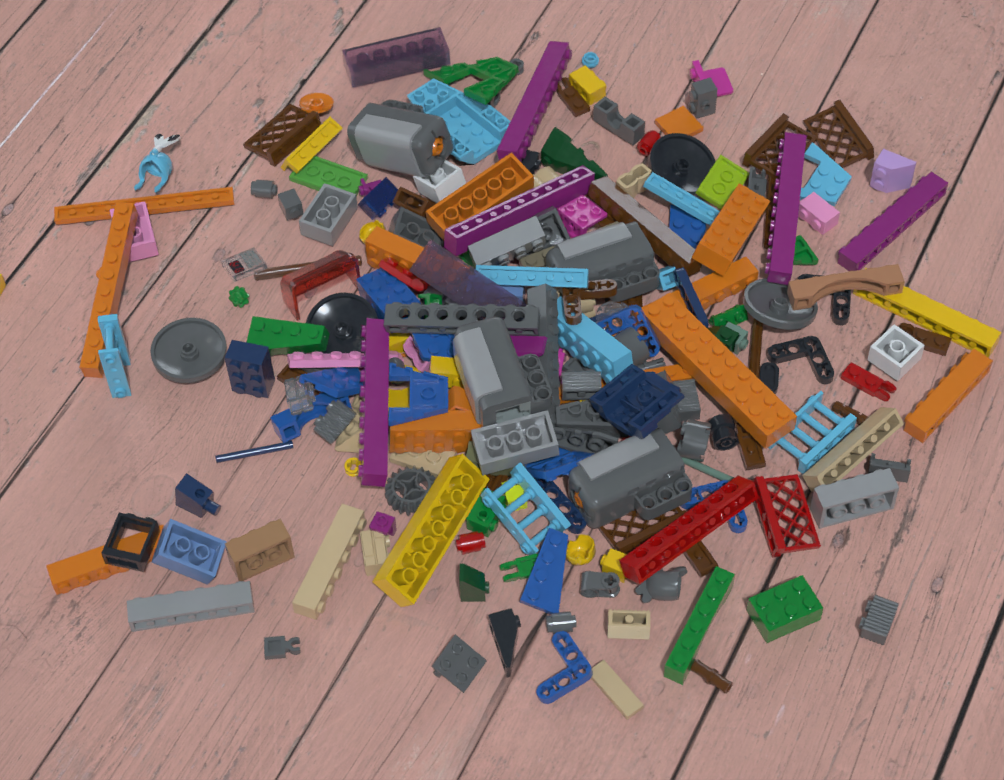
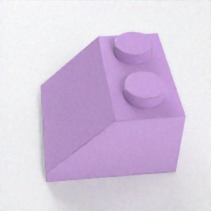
[870,149,916,193]

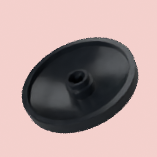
[648,133,716,197]
[306,292,378,354]

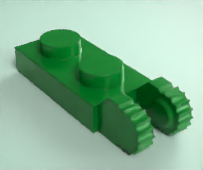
[500,553,539,583]

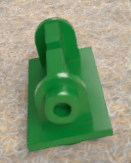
[708,304,748,326]

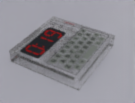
[221,247,267,282]

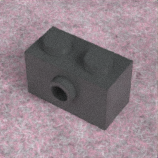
[688,77,718,119]

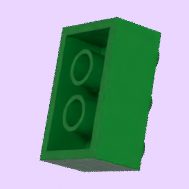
[746,575,824,644]

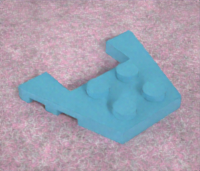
[800,143,852,206]

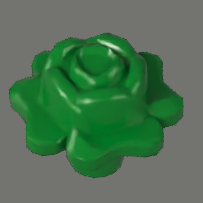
[229,286,250,308]

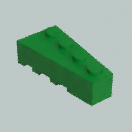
[246,316,330,357]

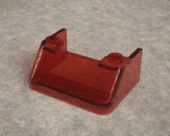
[280,250,360,321]

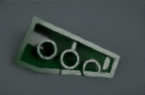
[541,127,608,180]

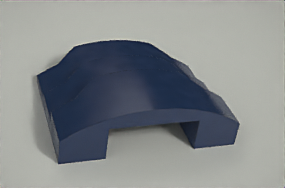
[589,364,685,439]

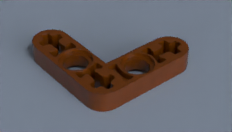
[562,279,617,325]

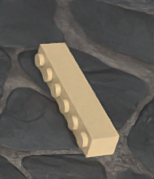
[802,407,904,492]
[292,504,367,620]

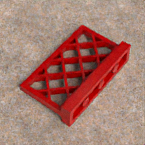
[753,474,821,558]

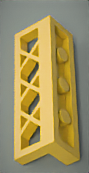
[281,116,343,174]

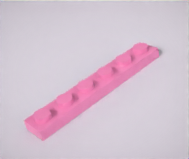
[287,351,404,368]

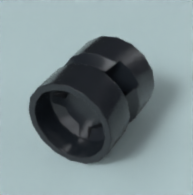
[708,414,739,451]

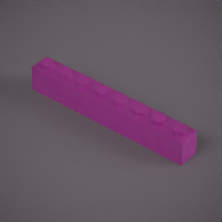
[838,171,948,271]

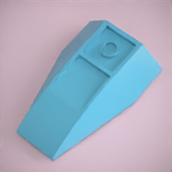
[407,79,511,164]

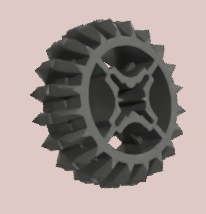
[385,465,435,517]

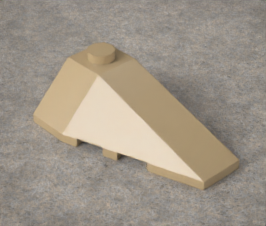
[334,393,363,453]

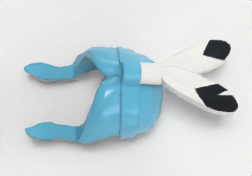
[134,134,180,193]

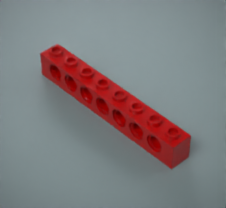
[619,475,759,584]

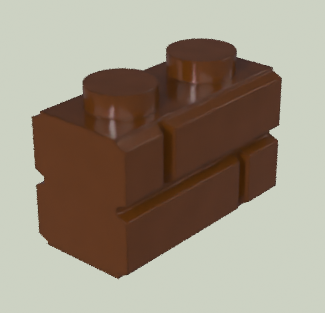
[393,186,436,218]

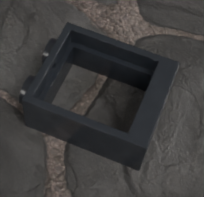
[101,512,160,572]

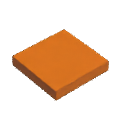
[655,105,703,136]

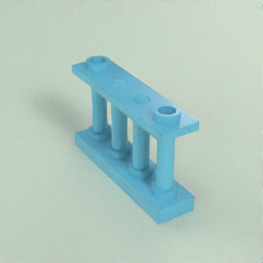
[98,314,131,398]
[768,391,857,474]
[480,462,571,555]

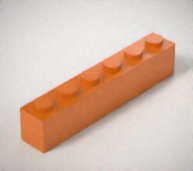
[904,349,993,443]
[46,524,164,595]

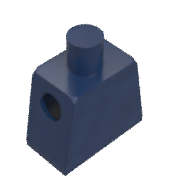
[175,473,221,518]

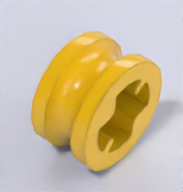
[344,457,362,477]

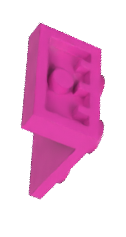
[557,195,607,238]

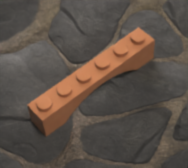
[787,264,905,310]

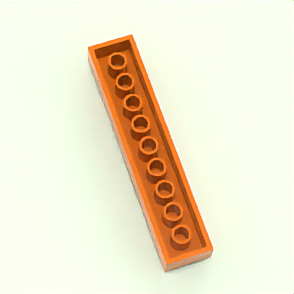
[640,292,797,449]

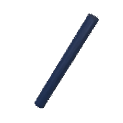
[215,441,293,463]

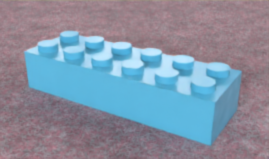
[557,296,633,384]

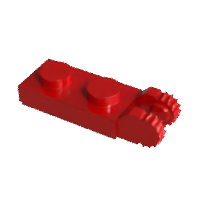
[379,257,429,292]
[841,362,897,402]

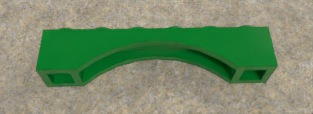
[664,566,735,685]

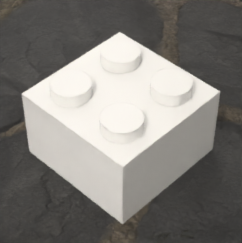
[413,160,466,203]
[867,324,925,381]

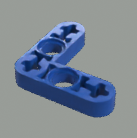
[595,305,661,357]
[680,480,748,533]
[536,631,593,704]

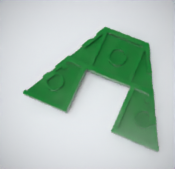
[423,57,519,105]

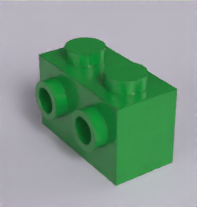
[466,488,507,538]

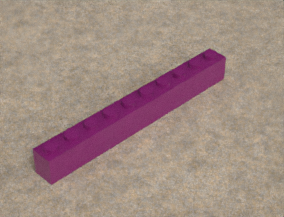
[497,41,572,162]
[765,132,807,285]
[444,165,595,256]
[358,318,389,487]

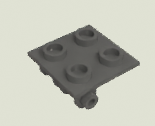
[431,634,487,693]

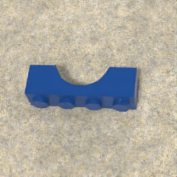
[270,392,352,443]

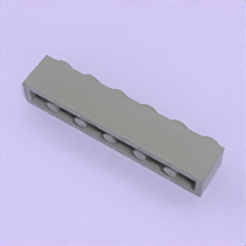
[127,581,255,632]

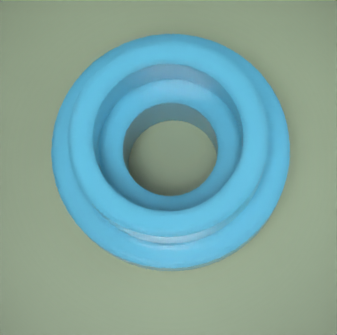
[582,52,599,68]

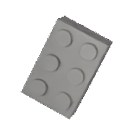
[299,183,358,246]

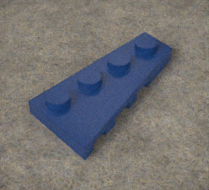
[520,527,568,615]

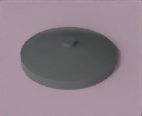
[743,278,818,330]
[150,318,227,383]

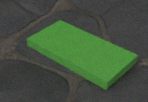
[289,156,368,196]

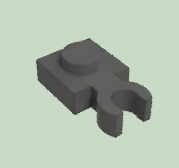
[264,636,301,660]

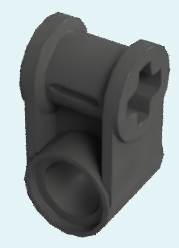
[580,571,620,598]

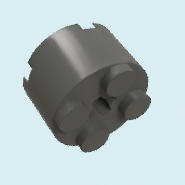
[613,327,650,366]
[677,419,711,462]

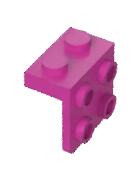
[689,60,733,97]

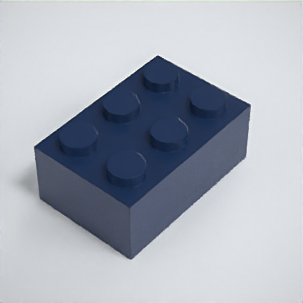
[225,340,275,398]

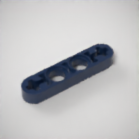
[673,267,709,328]
[533,477,587,534]

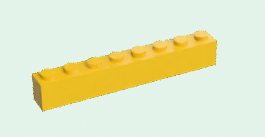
[853,268,1001,358]

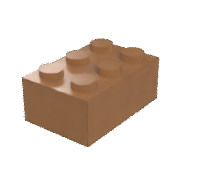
[225,518,295,581]

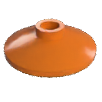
[299,93,334,114]

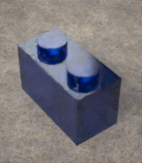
[358,177,398,220]

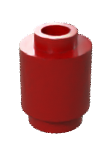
[637,130,661,156]
[455,531,486,555]

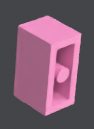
[798,192,840,235]

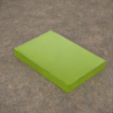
[695,154,749,209]

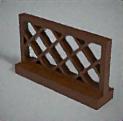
[803,99,874,168]
[243,104,321,167]
[742,113,817,179]
[598,498,686,554]

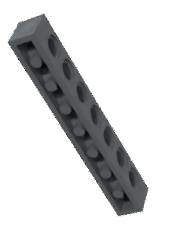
[384,302,541,336]

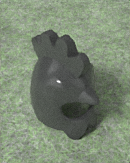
[635,566,687,604]

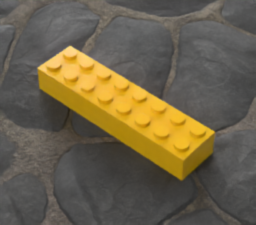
[372,454,490,607]

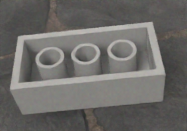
[468,216,546,268]
[471,410,559,475]
[810,468,899,529]

